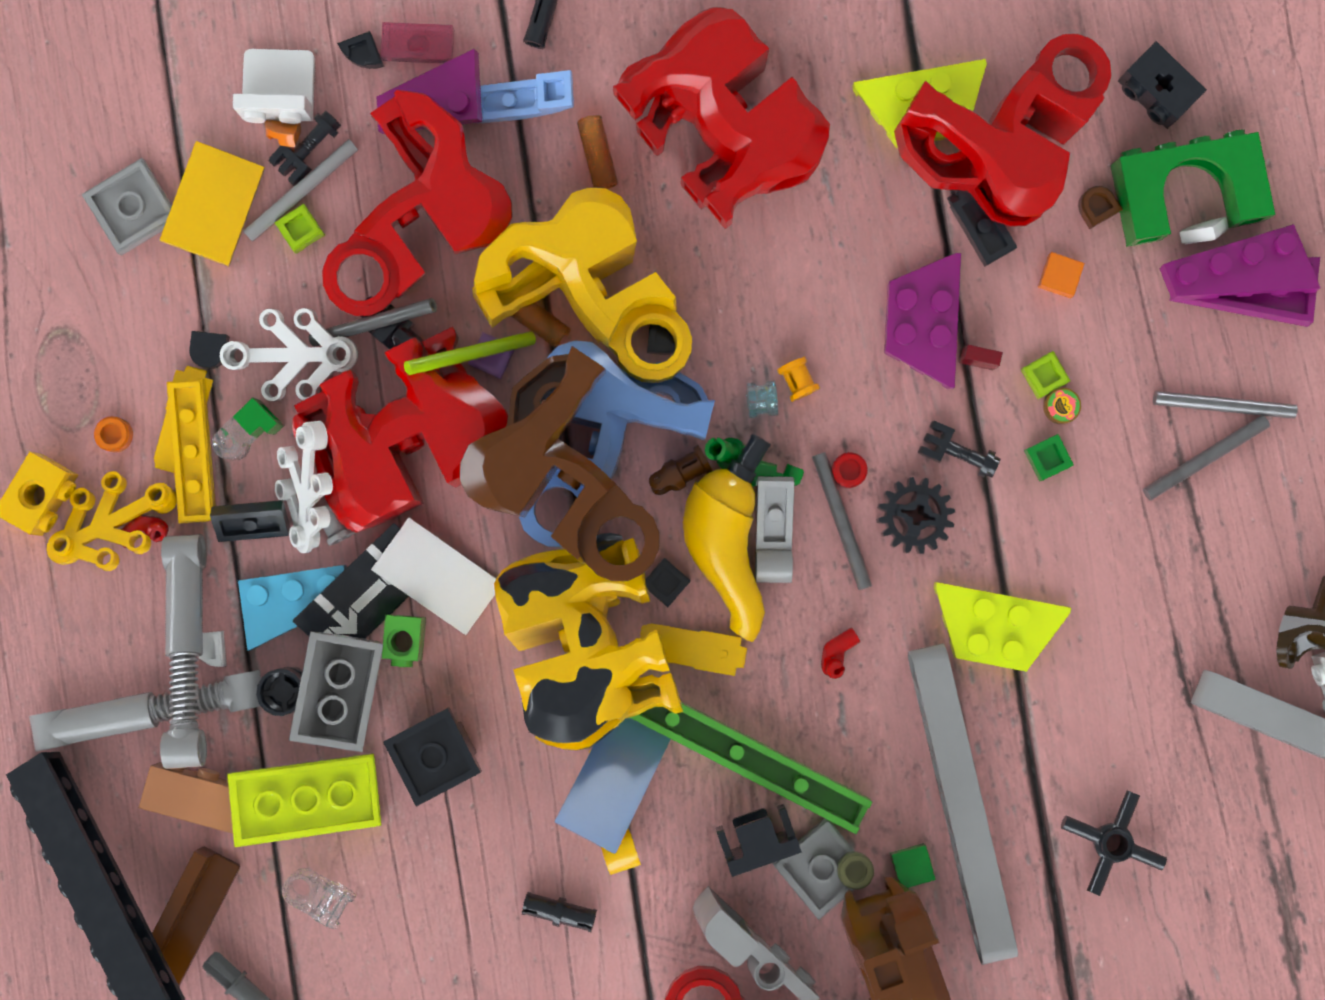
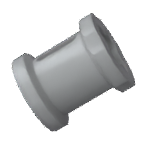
[323,504,356,546]

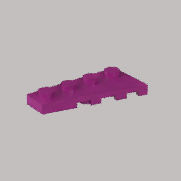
[1159,224,1321,301]
[1169,257,1320,327]

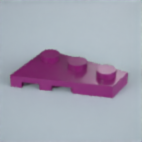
[376,49,482,135]

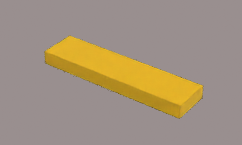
[166,379,216,523]

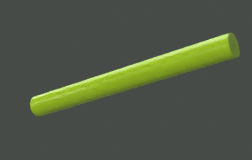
[404,331,536,375]

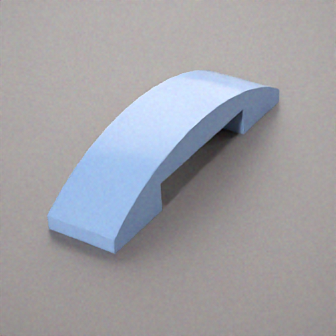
[479,70,574,123]

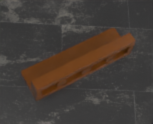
[152,846,240,987]

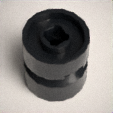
[256,667,303,716]

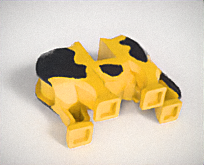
[494,533,683,751]

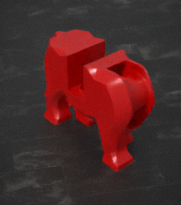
[613,7,830,229]
[292,326,508,533]

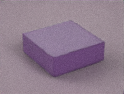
[468,332,515,379]

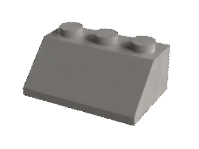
[289,631,383,752]

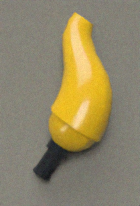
[683,433,771,642]

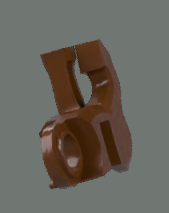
[460,346,659,581]
[841,877,951,1000]

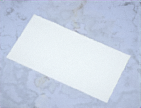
[371,518,496,635]

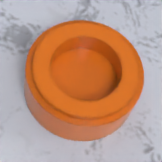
[94,416,133,453]

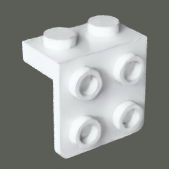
[233,49,315,124]

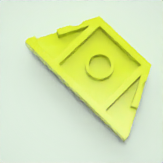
[852,59,987,148]
[934,582,1071,672]

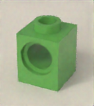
[382,615,426,667]

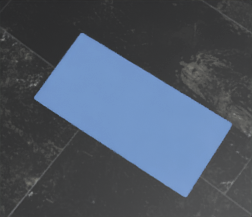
[555,718,671,854]

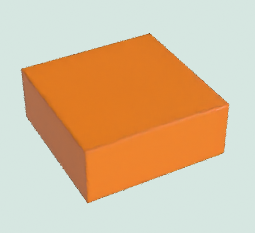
[1038,252,1085,299]

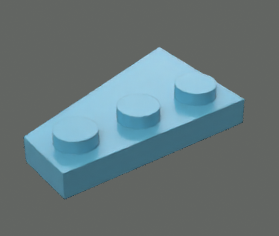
[238,565,347,651]

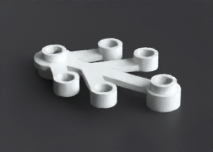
[220,308,358,401]
[275,421,333,553]

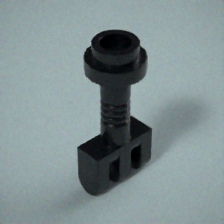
[268,110,341,186]
[918,421,1001,478]

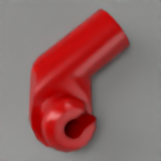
[821,627,860,679]

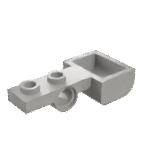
[693,886,820,1000]

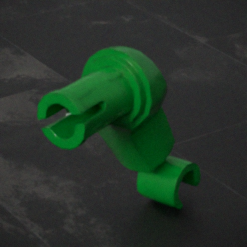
[705,437,804,487]

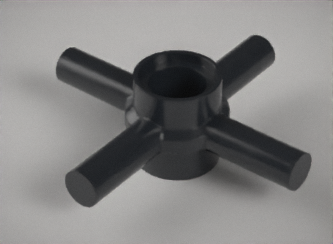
[1061,790,1167,896]

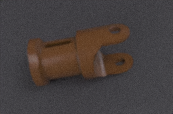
[649,445,712,495]

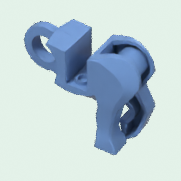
[519,340,715,547]

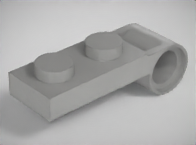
[755,476,794,583]

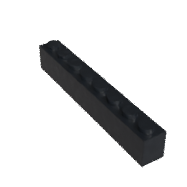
[6,752,186,1000]

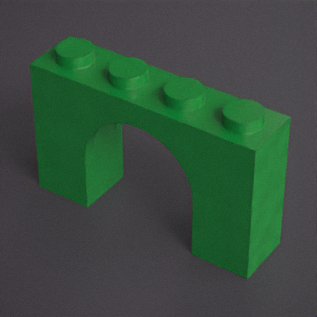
[1110,129,1276,247]

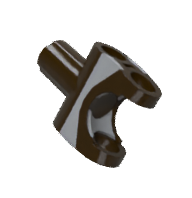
[1276,576,1325,669]

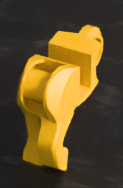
[472,188,692,383]

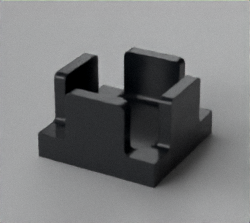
[383,707,482,807]
[716,804,802,877]

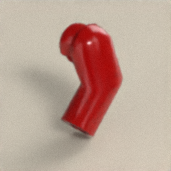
[120,515,169,548]

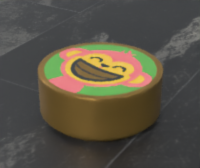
[1043,388,1081,424]

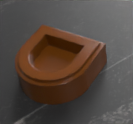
[1078,186,1123,229]

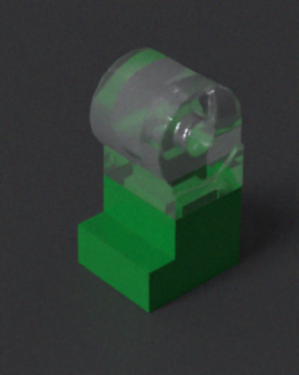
[212,397,285,461]

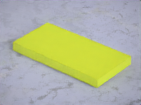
[227,753,382,847]

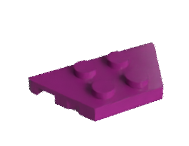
[884,253,961,389]

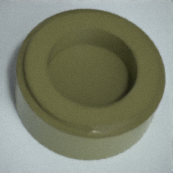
[837,851,874,890]

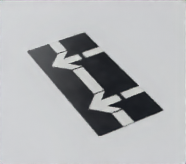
[293,523,409,639]

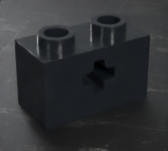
[1118,41,1207,129]

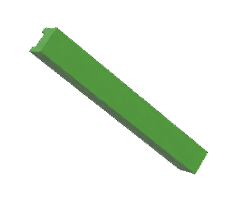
[630,702,872,834]

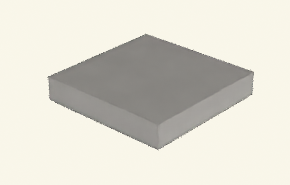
[82,158,172,256]
[772,818,854,920]

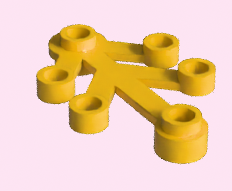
[47,471,177,571]

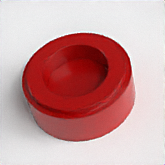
[831,452,868,488]

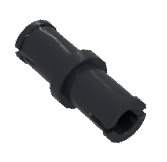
[522,892,597,933]

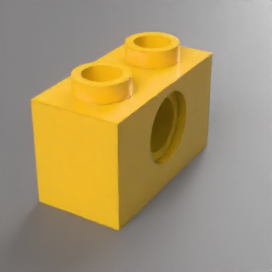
[0,451,78,536]

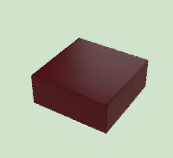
[959,344,1003,371]

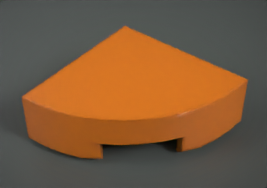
[265,120,301,147]

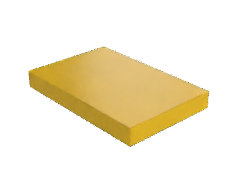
[159,141,265,267]

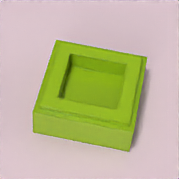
[275,204,325,254]
[1020,351,1071,399]

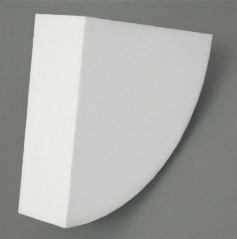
[1179,217,1229,245]
[198,631,227,667]

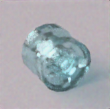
[746,381,778,418]

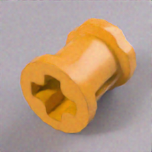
[777,356,820,402]

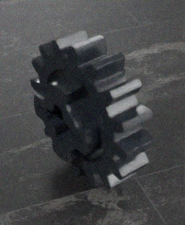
[876,477,955,554]

